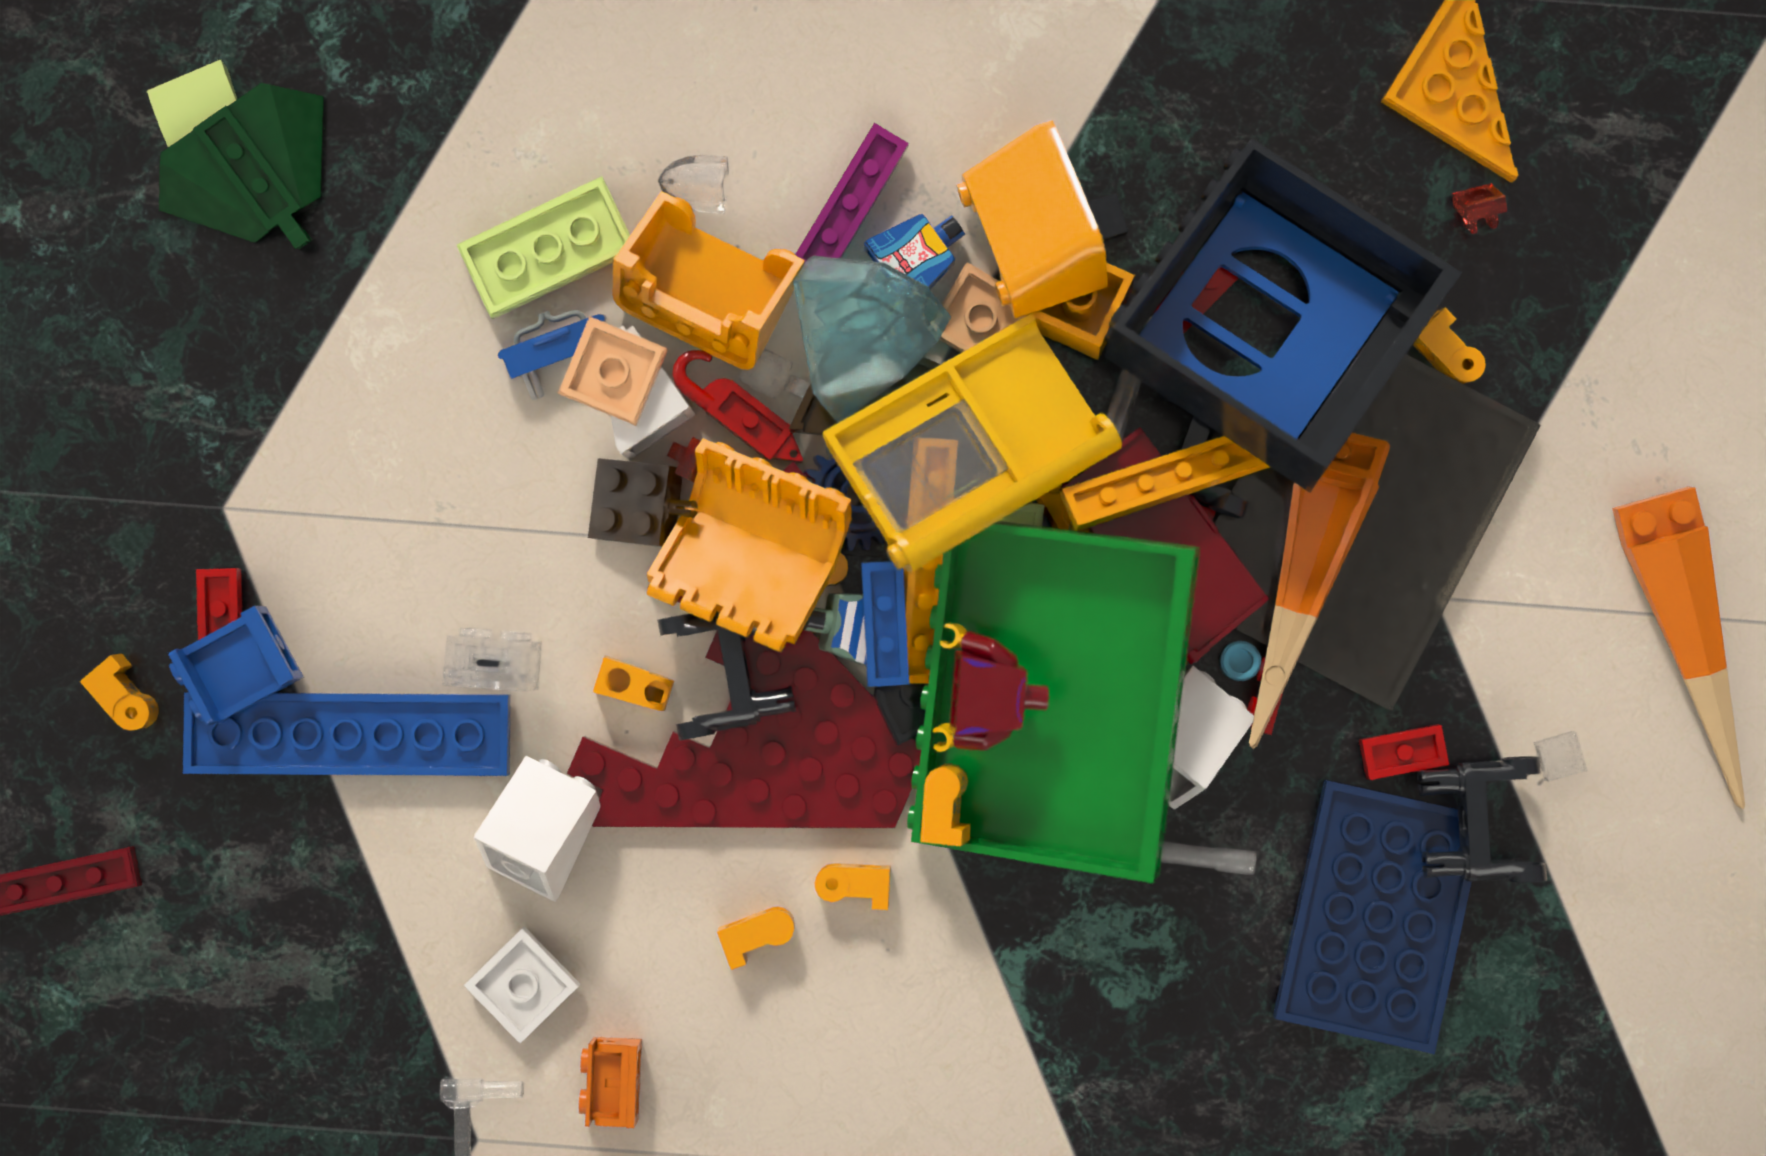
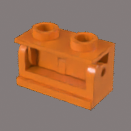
[579,1037,642,1128]

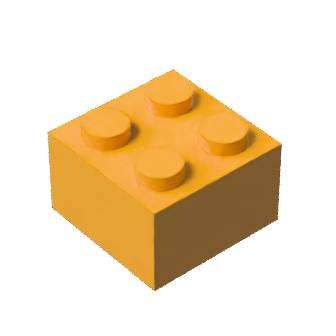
[1026,263,1135,360]

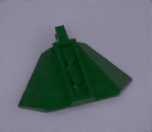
[159,83,324,249]

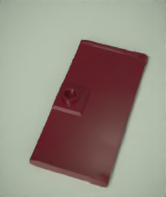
[1058,427,1269,664]

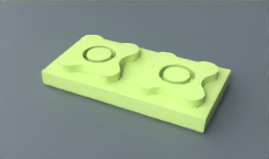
[457,176,630,319]

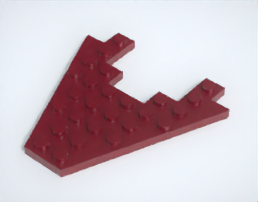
[567,583,921,828]

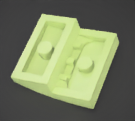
[147,59,237,147]

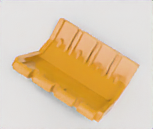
[647,438,851,652]

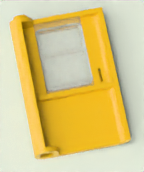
[823,313,1122,573]

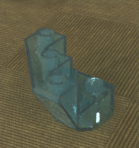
[793,256,951,423]

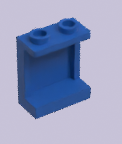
[168,606,304,725]

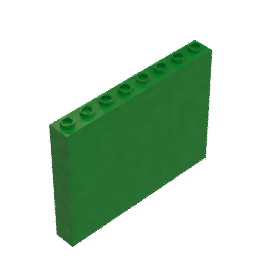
[907,521,1201,883]

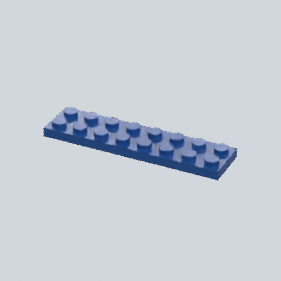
[183,692,511,776]

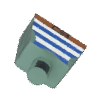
[803,593,866,666]

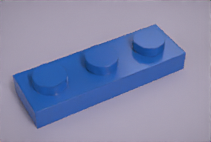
[861,561,909,687]

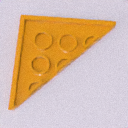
[1381,0,1518,183]

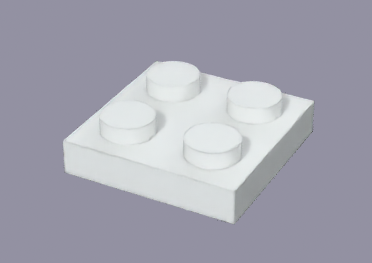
[464,926,580,1043]

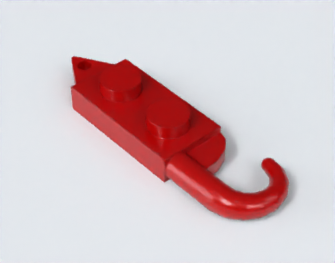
[672,349,803,463]

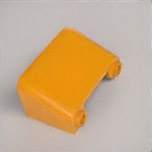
[957,120,1108,318]
[612,191,805,370]

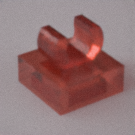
[1452,183,1507,234]
[666,437,701,483]

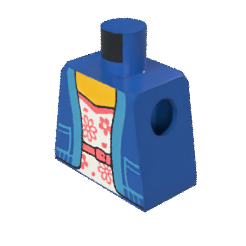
[864,214,965,310]

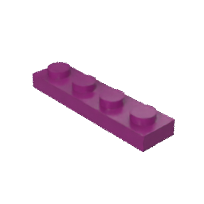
[795,123,909,283]

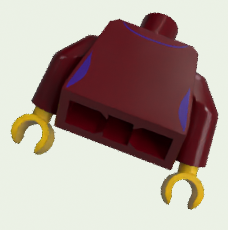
[932,623,1049,752]

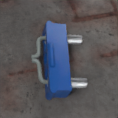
[498,310,607,400]

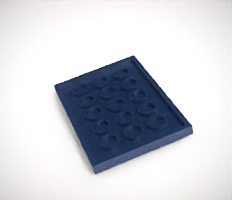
[1273,780,1472,1054]

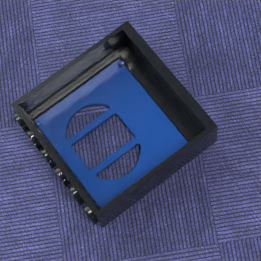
[1104,138,1462,493]

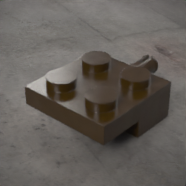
[588,458,698,547]

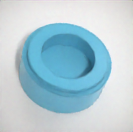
[1219,641,1261,681]

